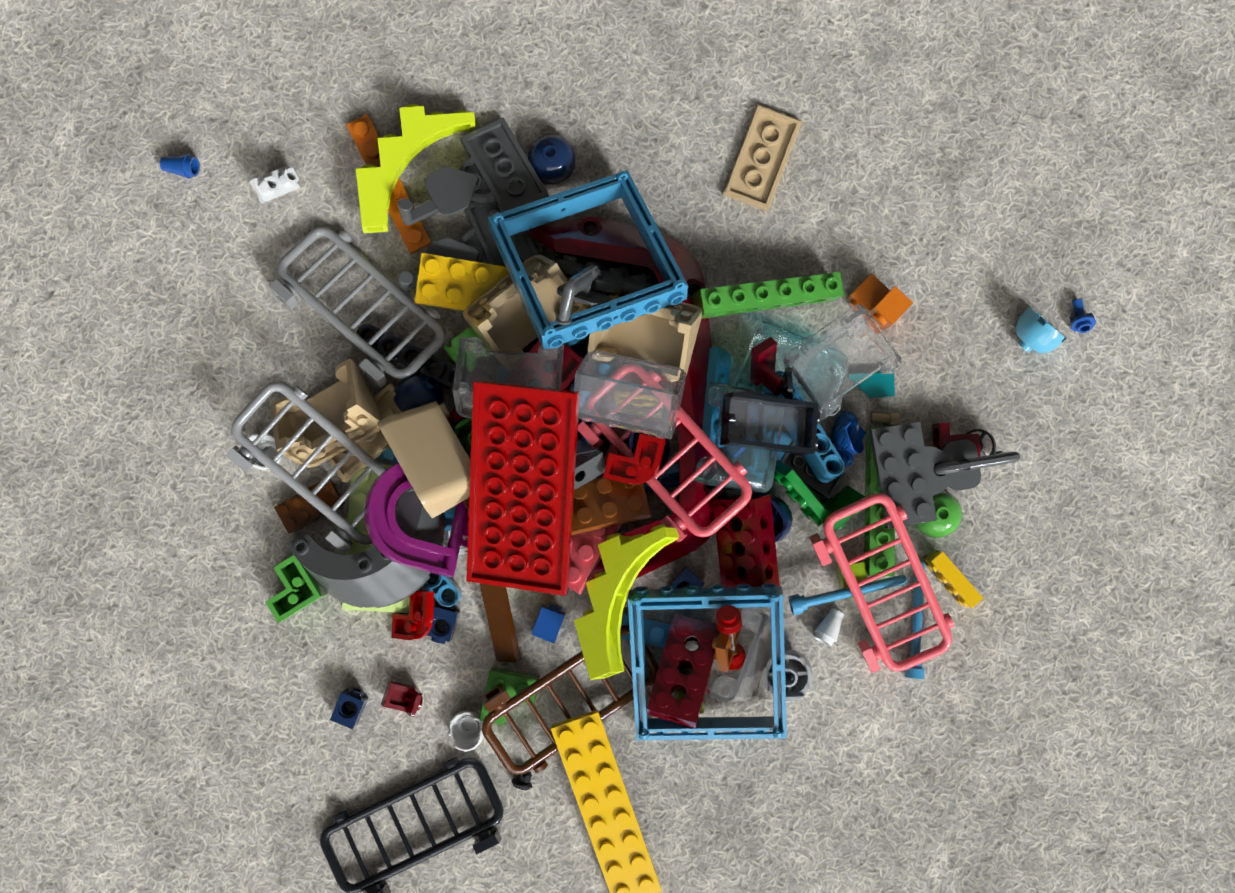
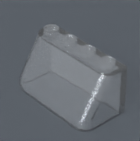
[574,351,686,439]

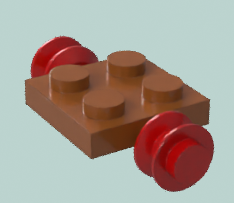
[712,605,746,673]

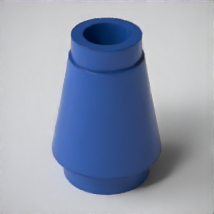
[160,154,200,179]

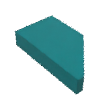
[847,372,895,398]

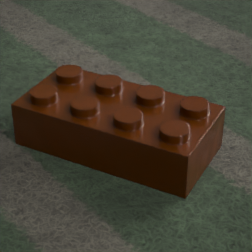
[274,478,345,534]

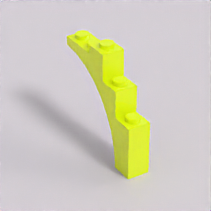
[356,104,475,234]
[574,524,679,680]

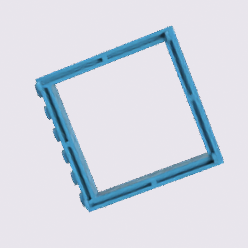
[488,170,688,350]
[628,583,787,740]

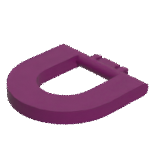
[364,463,469,577]

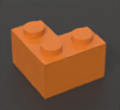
[847,273,913,331]

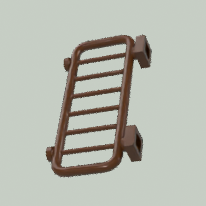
[480,625,659,775]

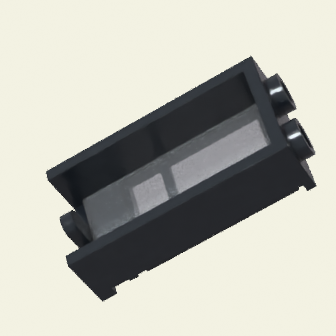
[720,392,820,455]

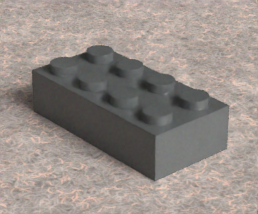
[781,441,846,499]

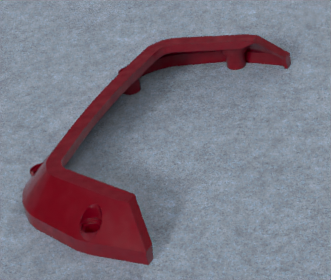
[529,217,726,581]

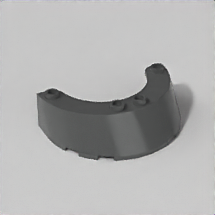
[287,488,446,608]

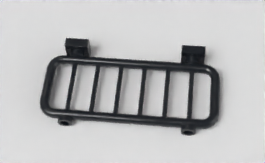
[320,757,504,893]

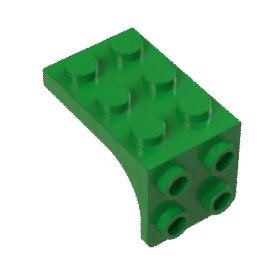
[768,458,865,532]

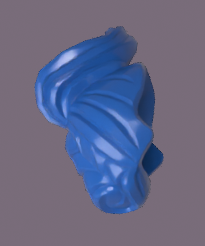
[831,411,866,467]

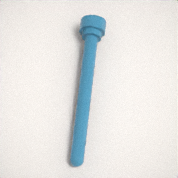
[904,560,925,679]
[788,575,907,616]

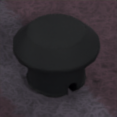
[511,771,533,790]

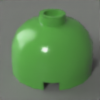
[914,491,962,538]

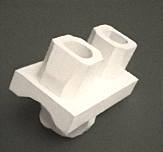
[249,165,300,204]

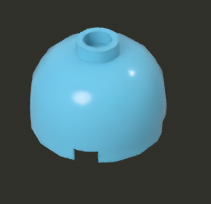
[1016,306,1066,353]

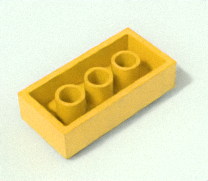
[924,550,984,608]

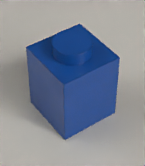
[531,603,566,643]

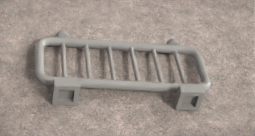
[269,226,446,389]
[225,381,398,554]

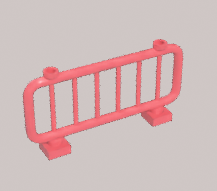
[578,362,752,542]
[809,493,955,673]

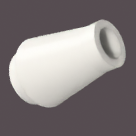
[814,608,844,647]

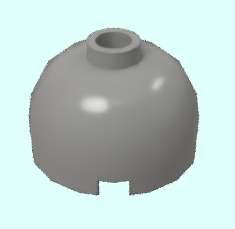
[763,649,813,701]

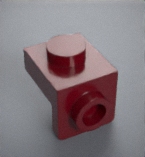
[381,681,423,717]

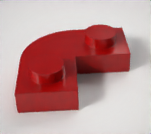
[603,434,666,485]
[391,590,434,640]

